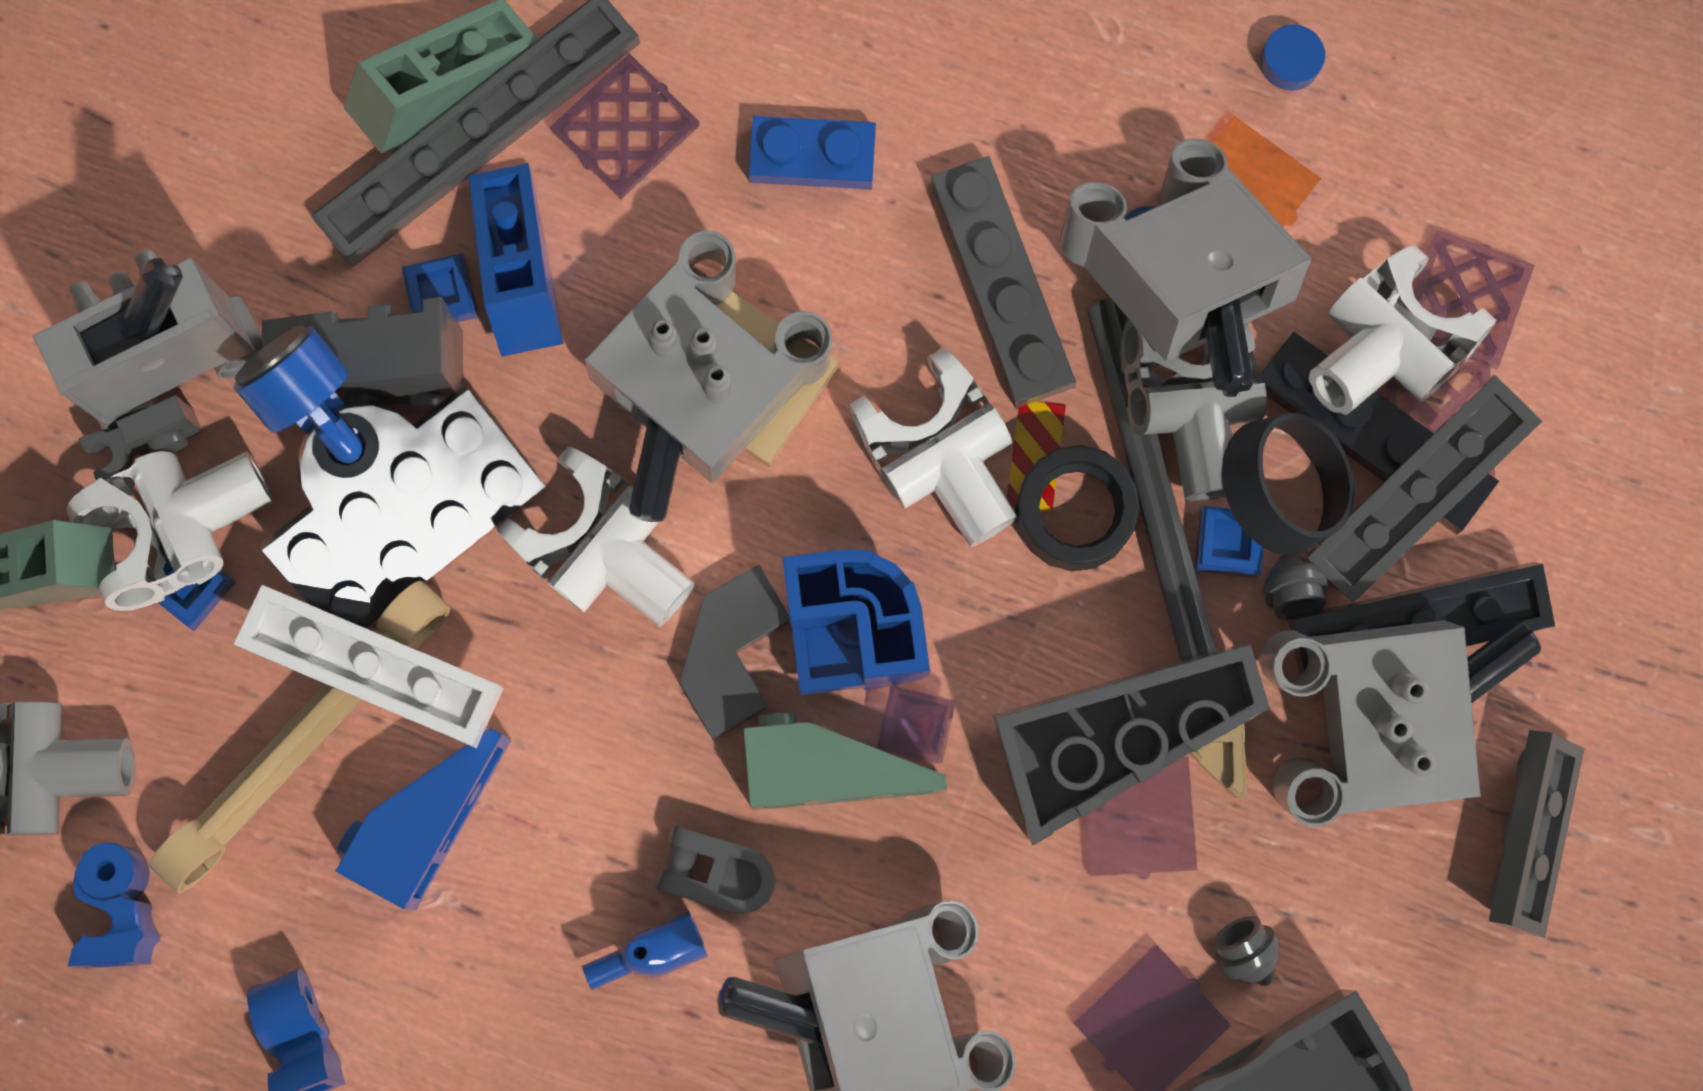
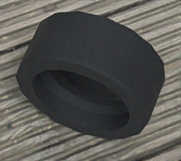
[1015,445,1140,572]

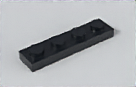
[1258,331,1499,535]
[1287,562,1555,676]

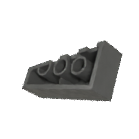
[993,644,1270,846]

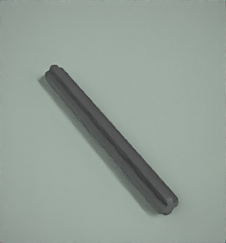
[1088,298,1216,660]

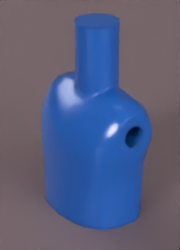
[582,912,708,990]

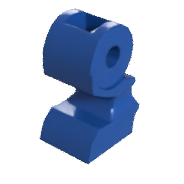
[67,842,160,969]
[247,968,345,1091]

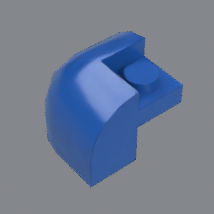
[782,549,930,696]

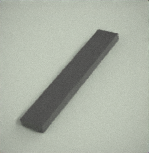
[310,0,641,268]

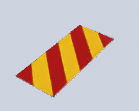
[1007,401,1066,511]

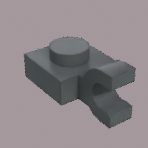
[79,395,203,480]

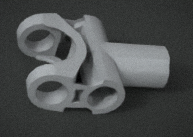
[1120,319,1267,501]
[0,702,136,836]

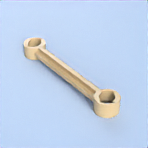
[149,581,451,894]

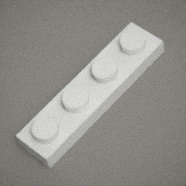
[234,585,504,749]

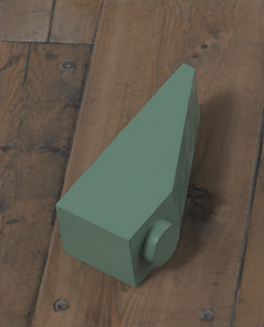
[344,0,538,153]
[0,520,115,610]
[744,713,947,811]

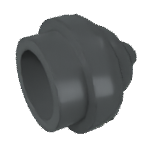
[1263,555,1329,620]
[1213,916,1280,986]

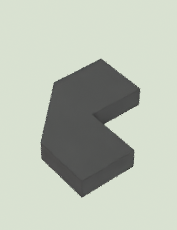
[680,565,791,740]

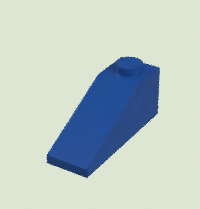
[468,163,563,357]
[335,728,511,911]

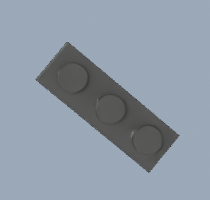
[1489,730,1585,938]

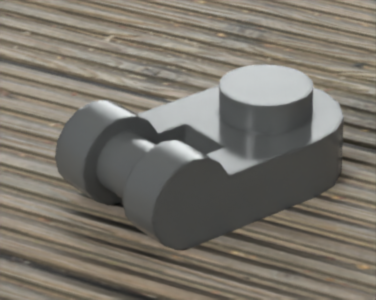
[653,825,776,914]

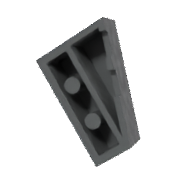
[262,297,463,413]

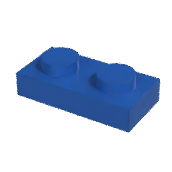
[749,116,876,190]

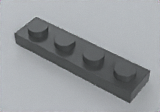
[930,156,1076,408]
[1307,375,1543,604]

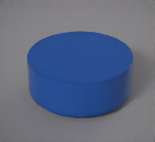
[1260,25,1325,91]

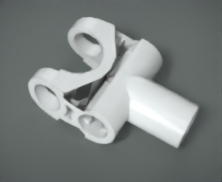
[1309,245,1497,415]
[849,348,1018,547]
[497,446,695,627]
[66,451,273,611]

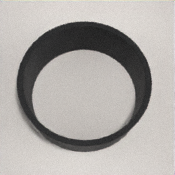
[1222,413,1355,555]

